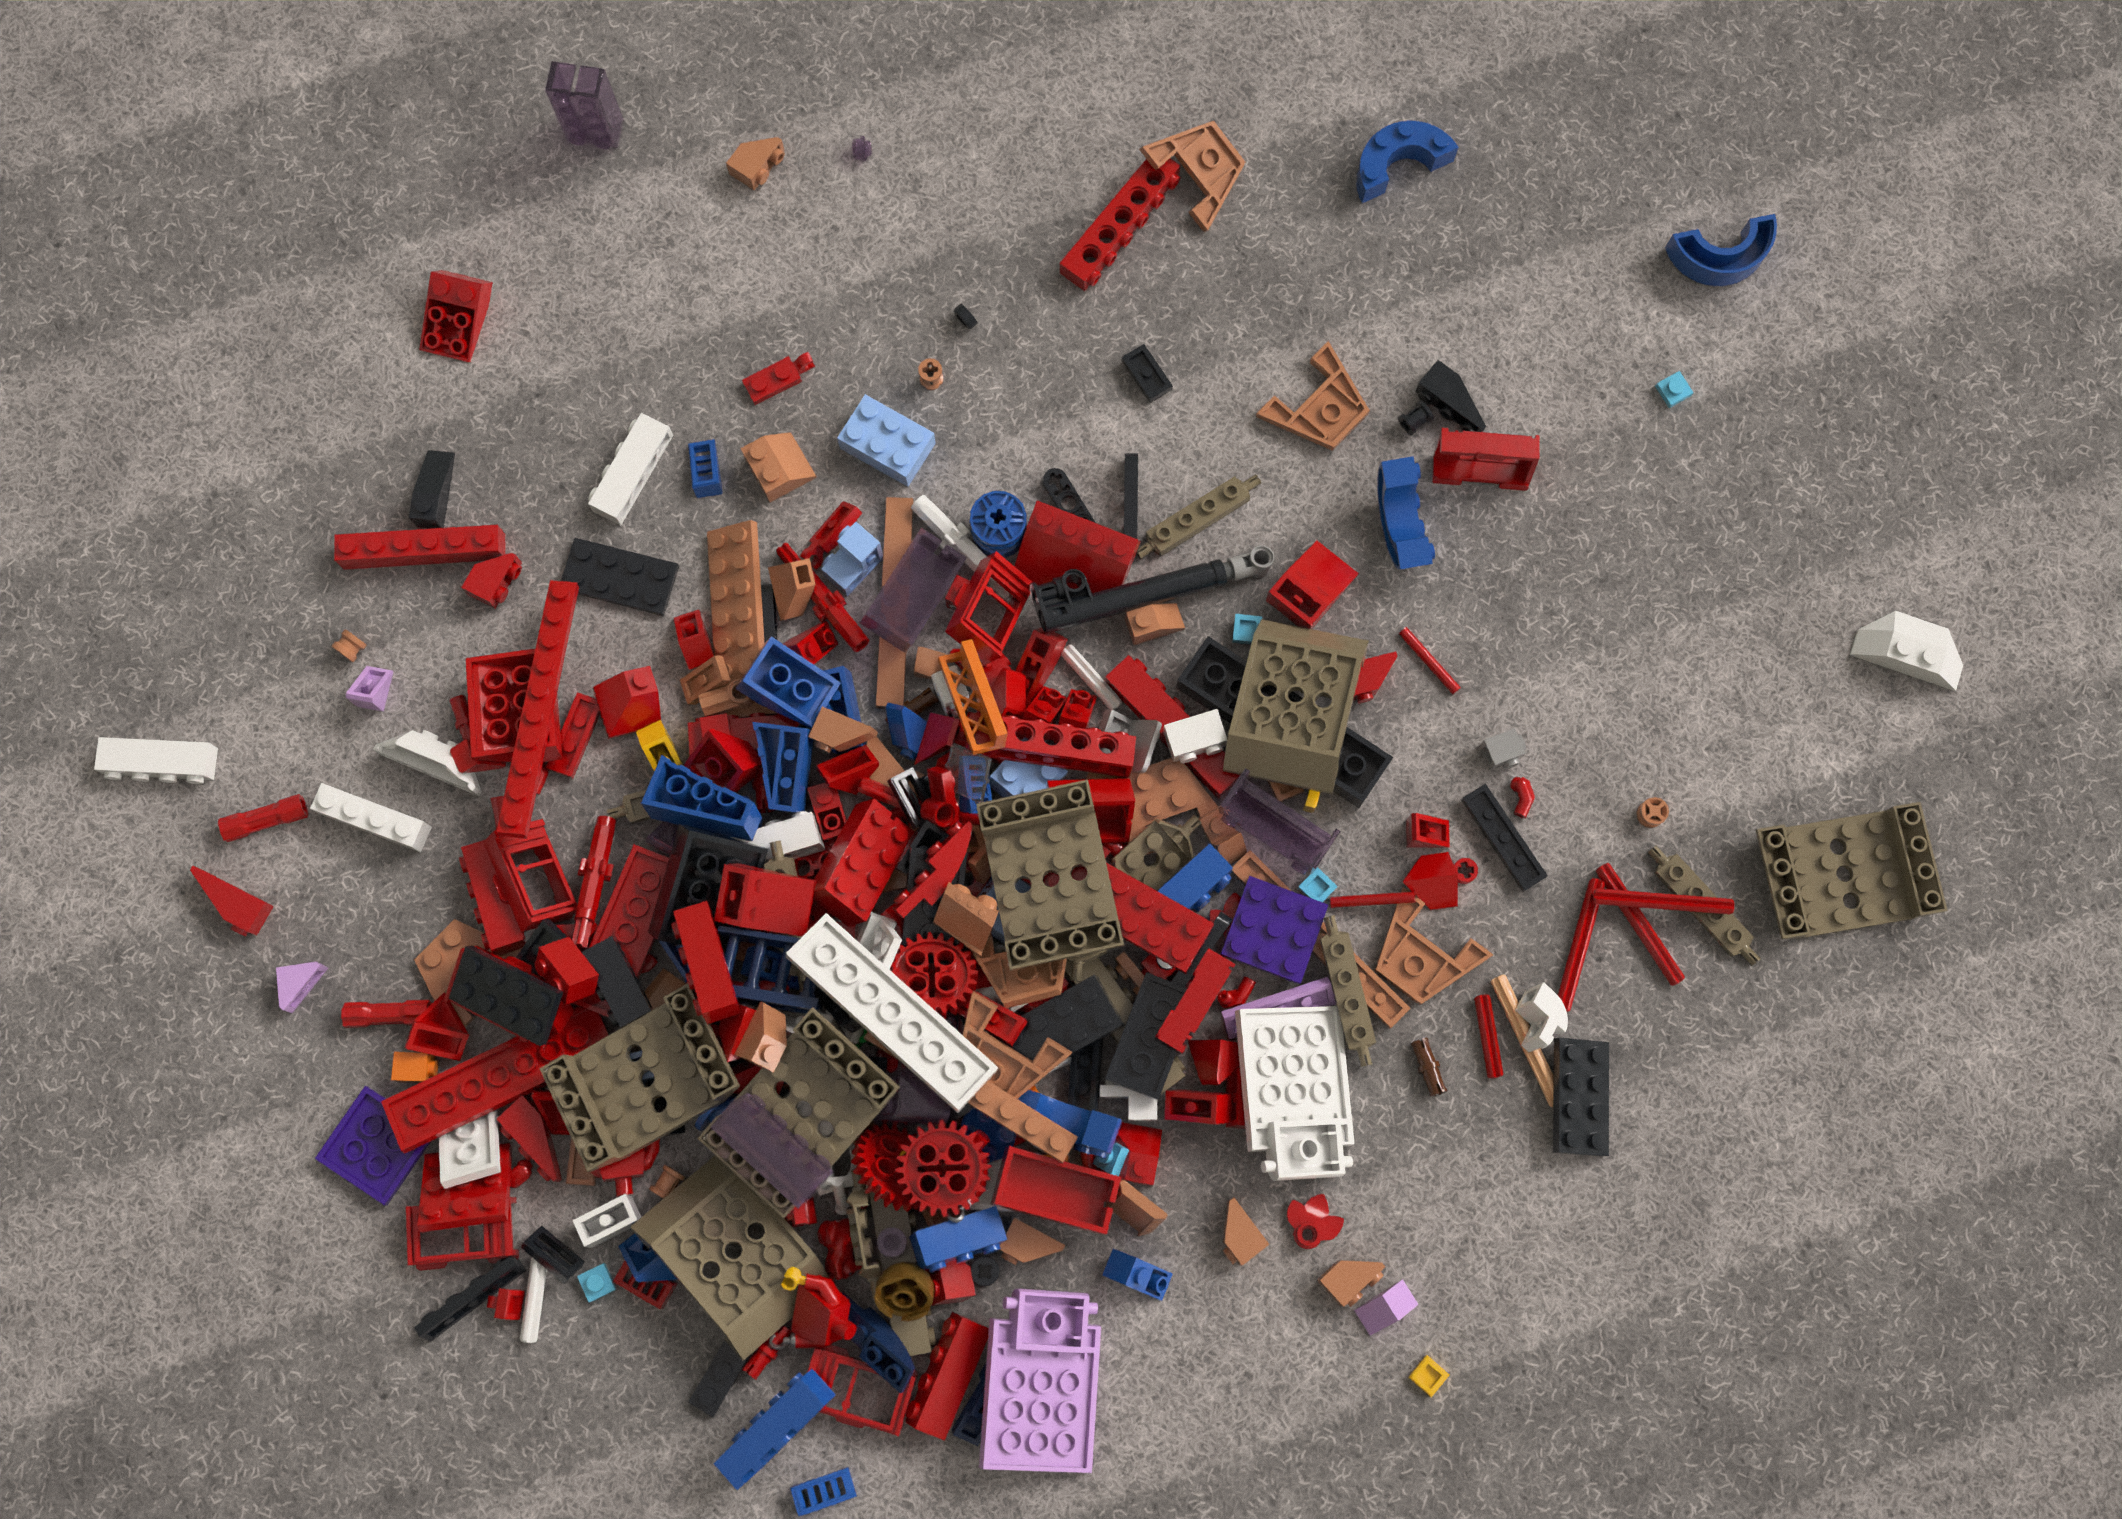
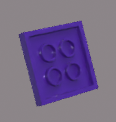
[1221,876,1328,985]
[315,1086,431,1205]

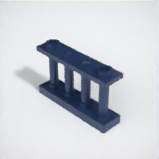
[718,924,823,1015]

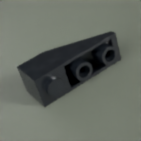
[1415,360,1486,432]

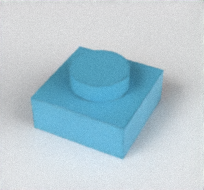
[1655,371,1694,408]
[1232,614,1262,645]
[1297,867,1338,902]
[1093,1142,1129,1176]
[577,1263,617,1303]

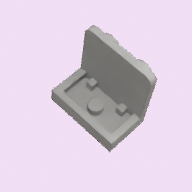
[1099,709,1162,774]

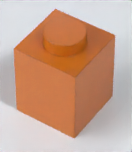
[391,1052,438,1083]

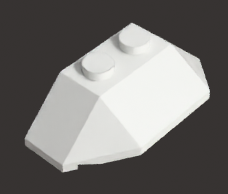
[1850,611,1963,691]
[373,730,482,796]

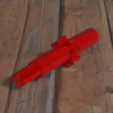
[776,543,870,652]
[571,816,617,950]

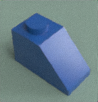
[886,703,928,761]

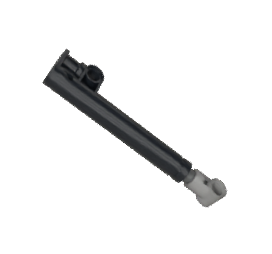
[1029,545,1274,634]

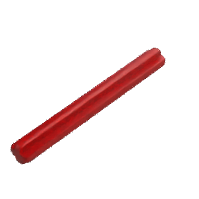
[1596,863,1685,986]
[1558,878,1605,1012]
[1592,888,1735,915]

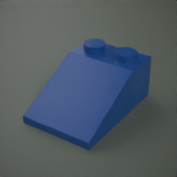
[735,636,841,729]

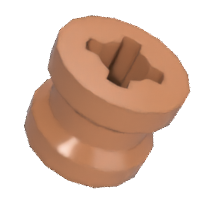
[331,629,367,662]
[1636,797,1669,828]

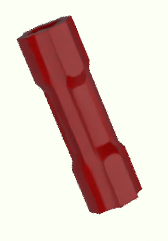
[218,794,309,842]
[341,999,431,1028]

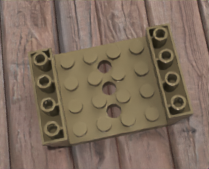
[1223,619,1369,794]
[976,779,1124,971]
[1756,802,1948,939]
[540,983,740,1172]
[697,1008,900,1218]
[630,1155,830,1361]

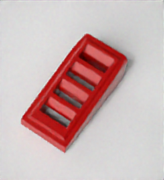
[450,739,506,773]
[613,1260,678,1310]

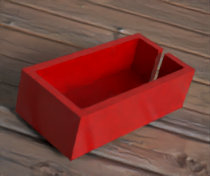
[813,799,914,926]
[990,1146,1121,1235]

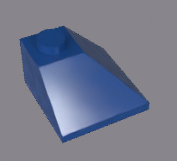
[618,1233,677,1282]

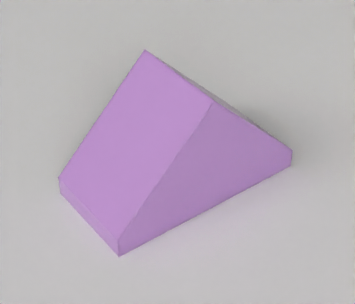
[346,666,393,712]
[276,962,328,1013]
[1354,1279,1418,1336]

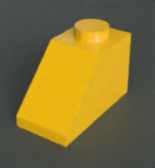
[636,720,684,771]

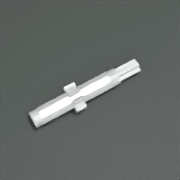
[911,495,1012,601]

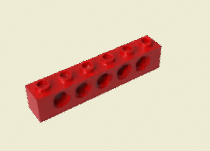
[1060,158,1181,291]
[964,711,1136,778]

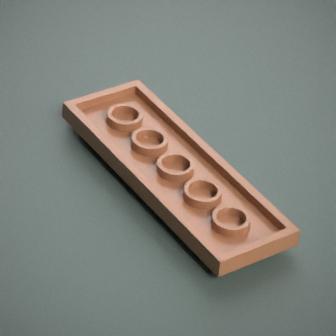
[707,520,765,687]

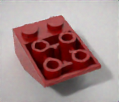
[419,270,493,362]
[1266,541,1359,629]
[714,863,816,937]

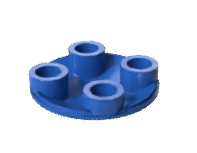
[959,1108,1016,1163]

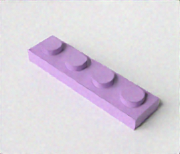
[1221,977,1336,1039]

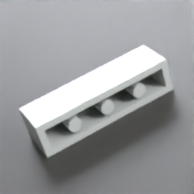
[588,413,673,526]
[94,737,218,784]
[310,783,432,853]
[731,811,825,869]

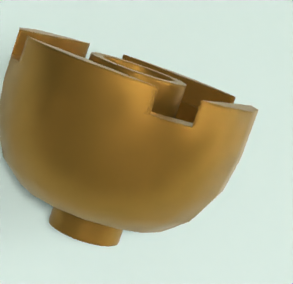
[874,1262,934,1322]

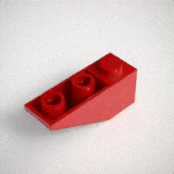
[497,1095,562,1182]

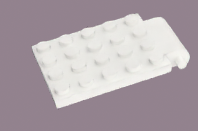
[1235,1006,1354,1181]

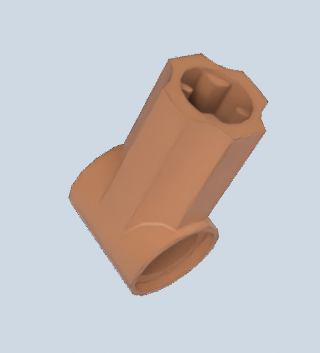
[698,679,755,717]

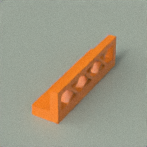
[938,639,1008,755]

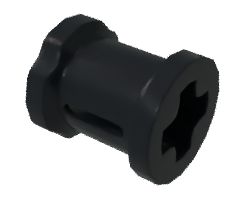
[1398,401,1434,436]

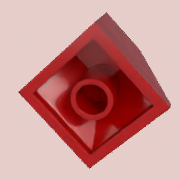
[592,666,661,739]
[684,729,762,793]
[1098,1122,1162,1186]

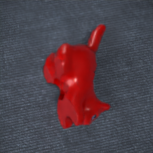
[817,1205,868,1280]

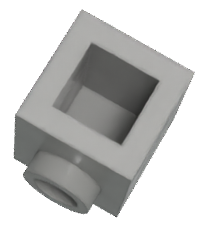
[1480,728,1526,770]

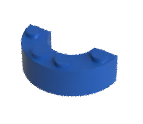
[1356,121,1459,203]
[1665,214,1777,286]
[1377,456,1435,570]
[1018,1090,1122,1159]

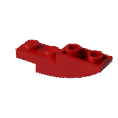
[892,821,973,918]

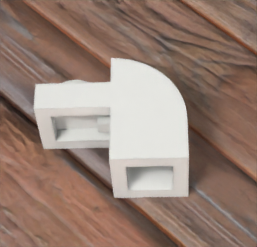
[1515,982,1568,1052]
[1099,1080,1157,1121]

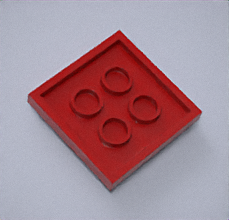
[417,1143,512,1232]

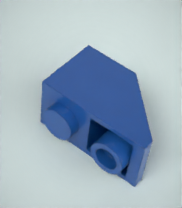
[1102,1248,1173,1301]

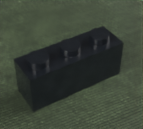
[582,936,654,1028]

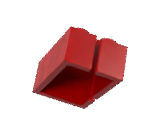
[1046,778,1136,843]

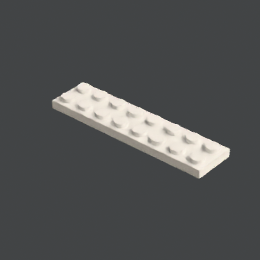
[786,913,998,1113]

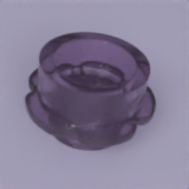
[852,135,872,162]

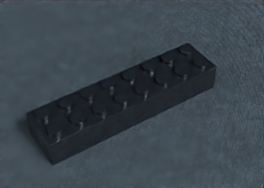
[1176,636,1393,808]
[897,975,1125,1132]

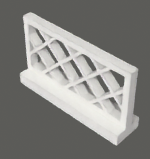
[825,912,902,1043]

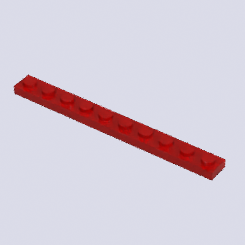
[496,580,579,839]

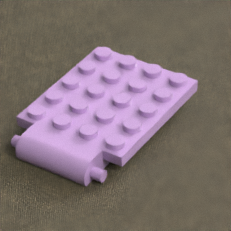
[979,1289,1101,1473]

